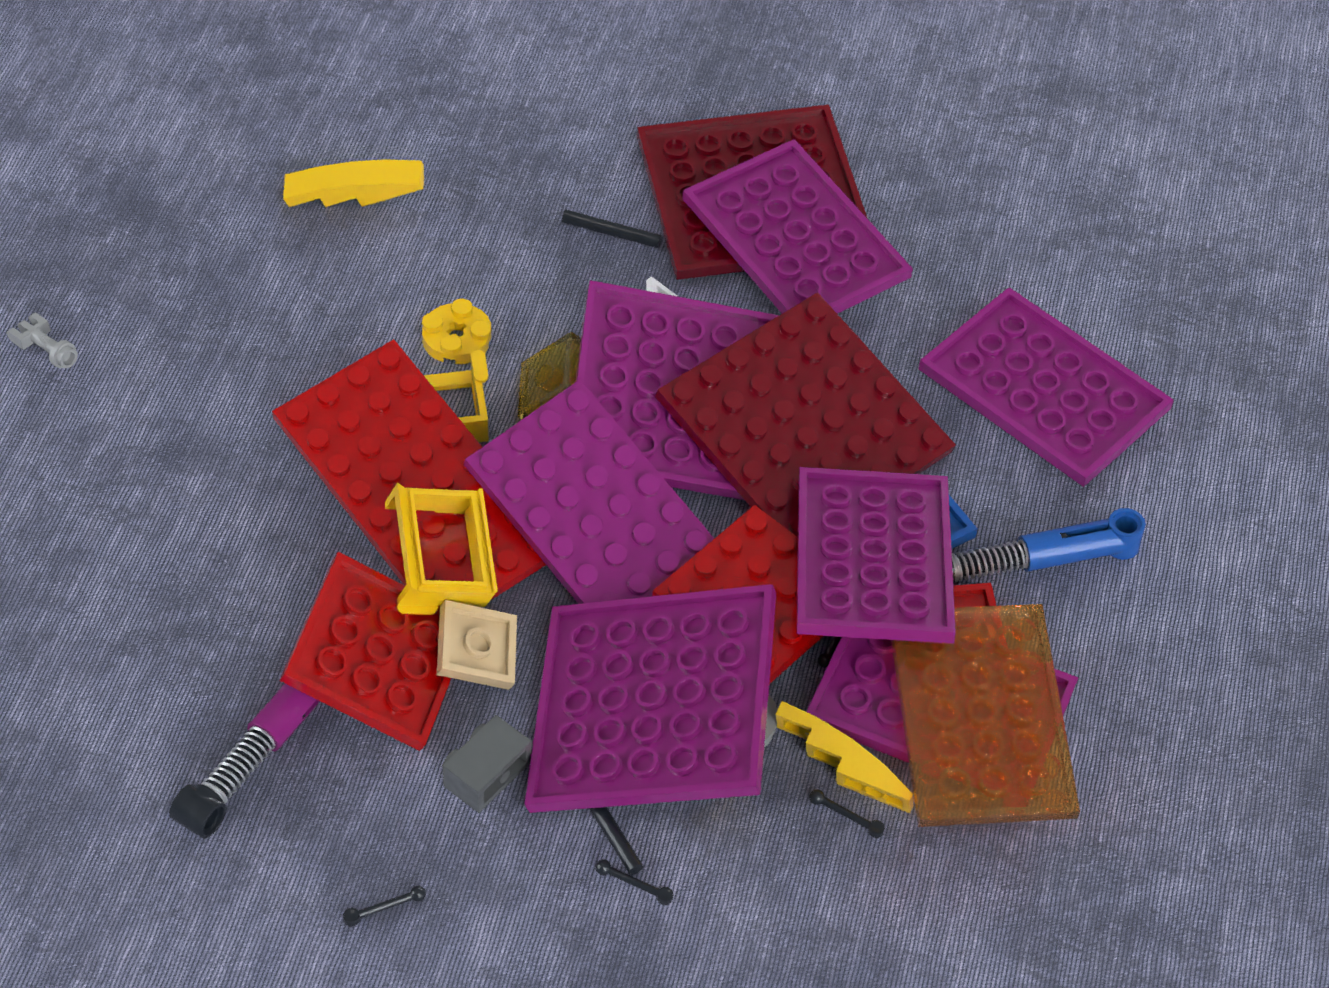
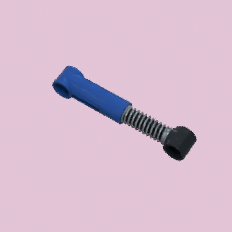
[952,508,1146,584]

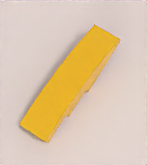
[283,159,424,207]
[775,701,913,813]

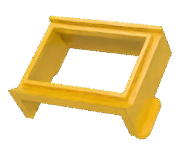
[424,350,489,442]
[385,482,498,615]

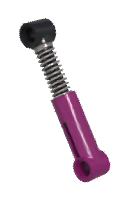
[169,683,321,839]

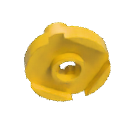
[422,299,492,364]

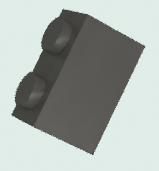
[442,715,532,813]

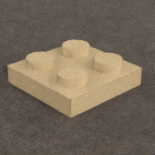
[437,600,517,690]

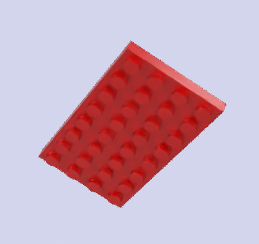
[272,339,546,601]

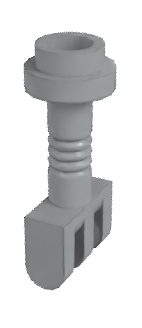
[6,312,78,368]

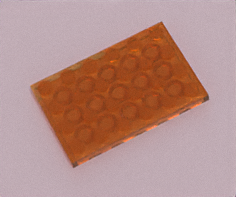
[891,604,1080,827]

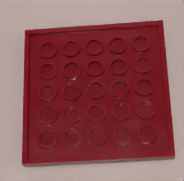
[637,104,868,280]
[655,292,956,537]

